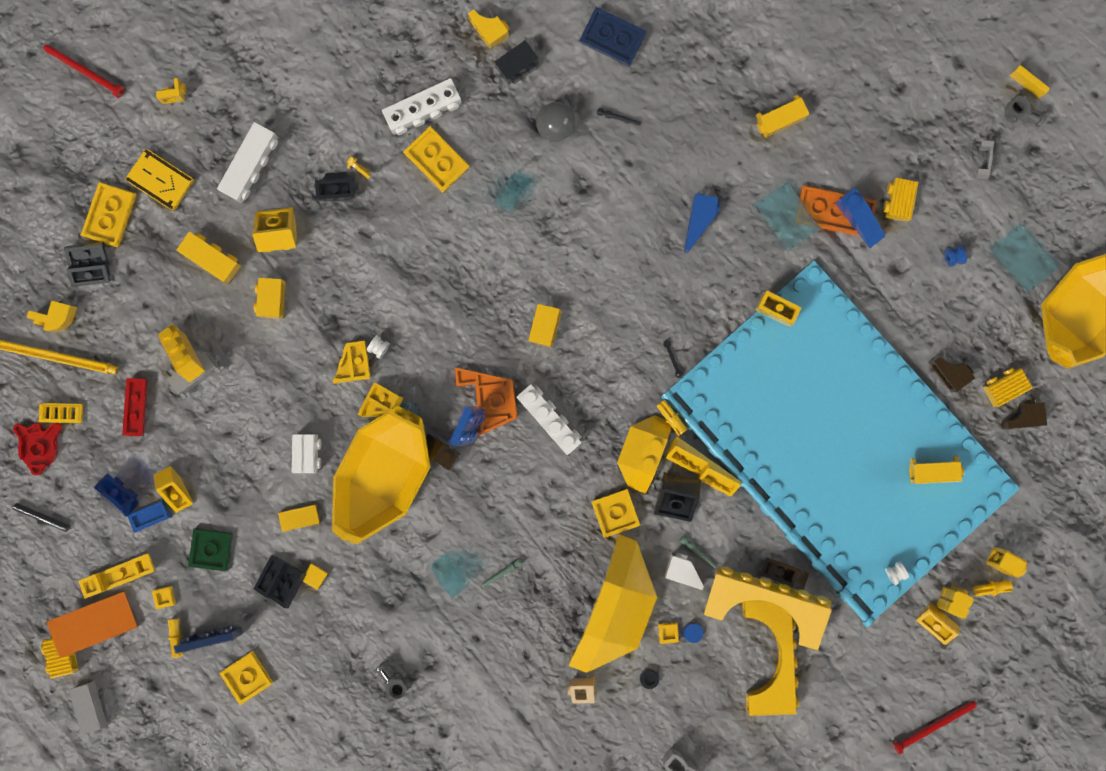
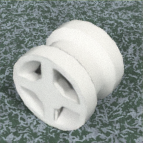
[367,335,390,359]
[885,561,909,585]

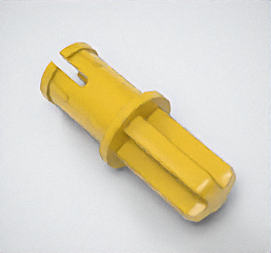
[657,400,688,436]
[972,580,1013,597]
[167,618,184,658]

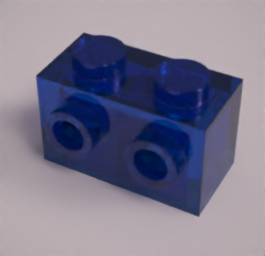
[93,473,140,518]

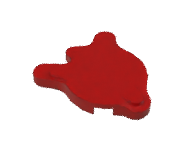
[13,423,63,476]

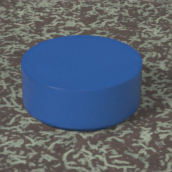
[683,623,703,643]

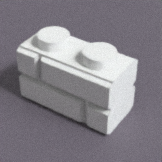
[292,435,321,473]

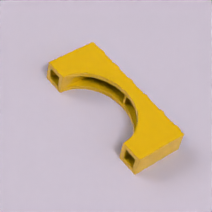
[704,566,832,650]
[742,600,799,716]

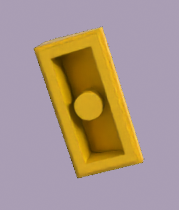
[916,603,960,645]

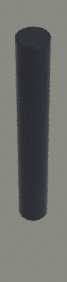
[13,503,70,532]

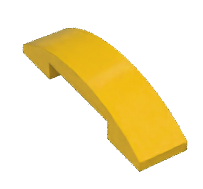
[78,553,156,599]

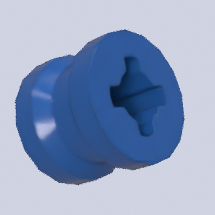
[944,245,967,267]

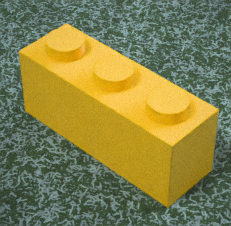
[176,232,241,285]
[158,323,205,383]

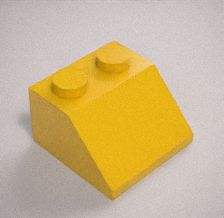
[252,207,297,252]

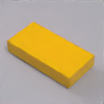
[1009,65,1050,99]
[278,504,321,532]

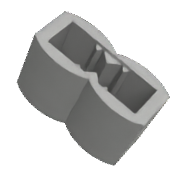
[662,749,699,771]

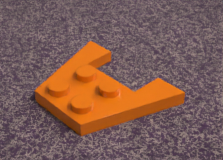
[455,367,518,437]

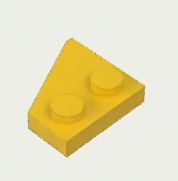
[333,341,371,384]

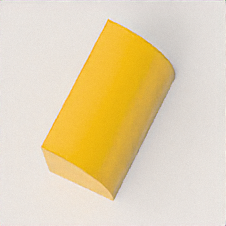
[528,304,562,348]

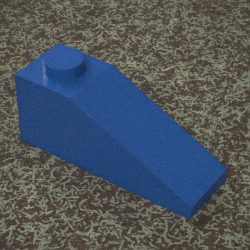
[835,188,886,248]
[684,194,721,253]

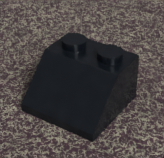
[654,472,701,522]

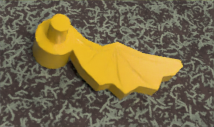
[347,156,371,179]

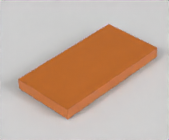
[794,185,877,237]
[46,592,138,658]

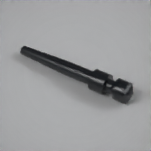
[597,108,641,125]

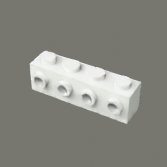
[382,78,462,135]
[217,122,278,203]
[517,385,582,455]

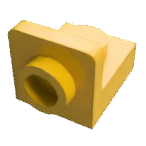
[156,77,187,104]

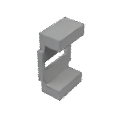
[976,140,994,180]

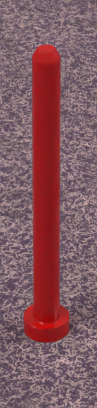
[43,45,125,98]
[892,701,977,755]

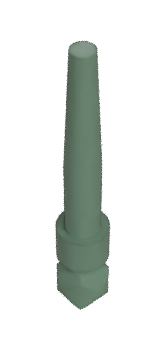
[679,536,717,568]
[482,559,523,586]

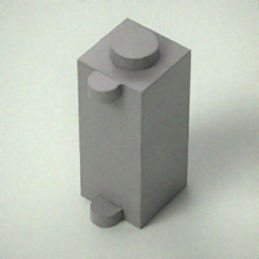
[167,352,221,400]
[67,681,107,736]

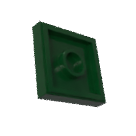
[188,528,233,571]

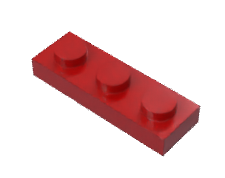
[122,378,148,437]

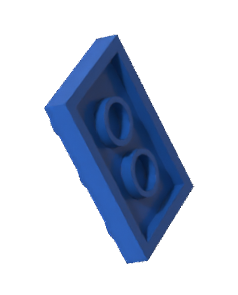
[449,406,486,446]

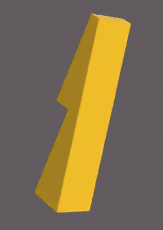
[666,436,741,497]

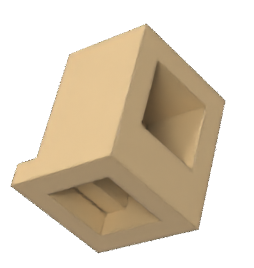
[568,676,597,703]

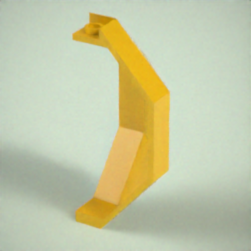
[1041,254,1106,368]
[332,406,430,545]
[569,533,657,673]

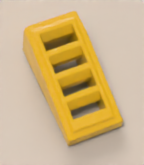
[39,403,83,423]

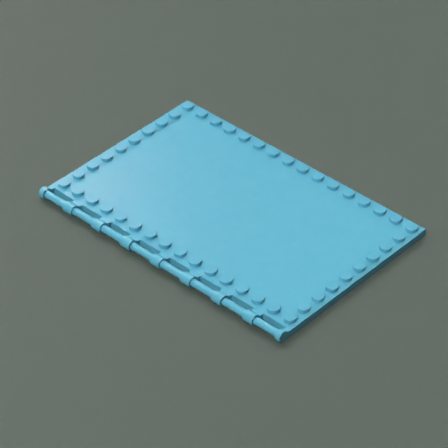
[661,261,1020,627]

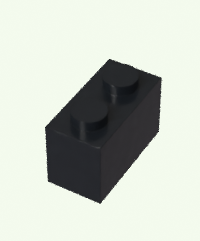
[494,40,539,85]

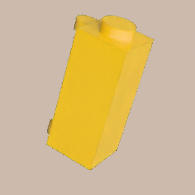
[756,94,809,138]
[909,456,964,484]

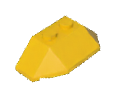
[617,415,671,493]

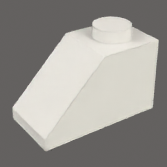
[664,552,704,590]

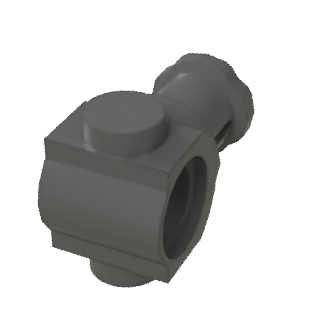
[1004,94,1047,128]
[374,660,412,702]

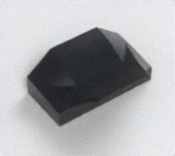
[315,172,355,202]

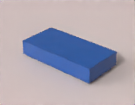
[127,500,171,533]

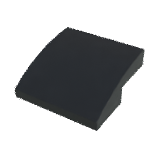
[64,242,110,287]
[253,555,306,609]

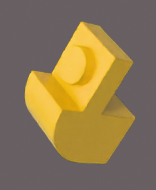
[27,301,77,332]

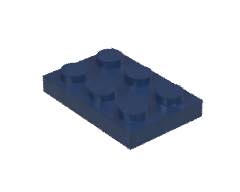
[579,7,647,67]
[174,625,243,654]

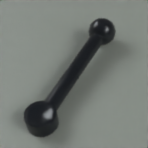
[663,340,682,378]

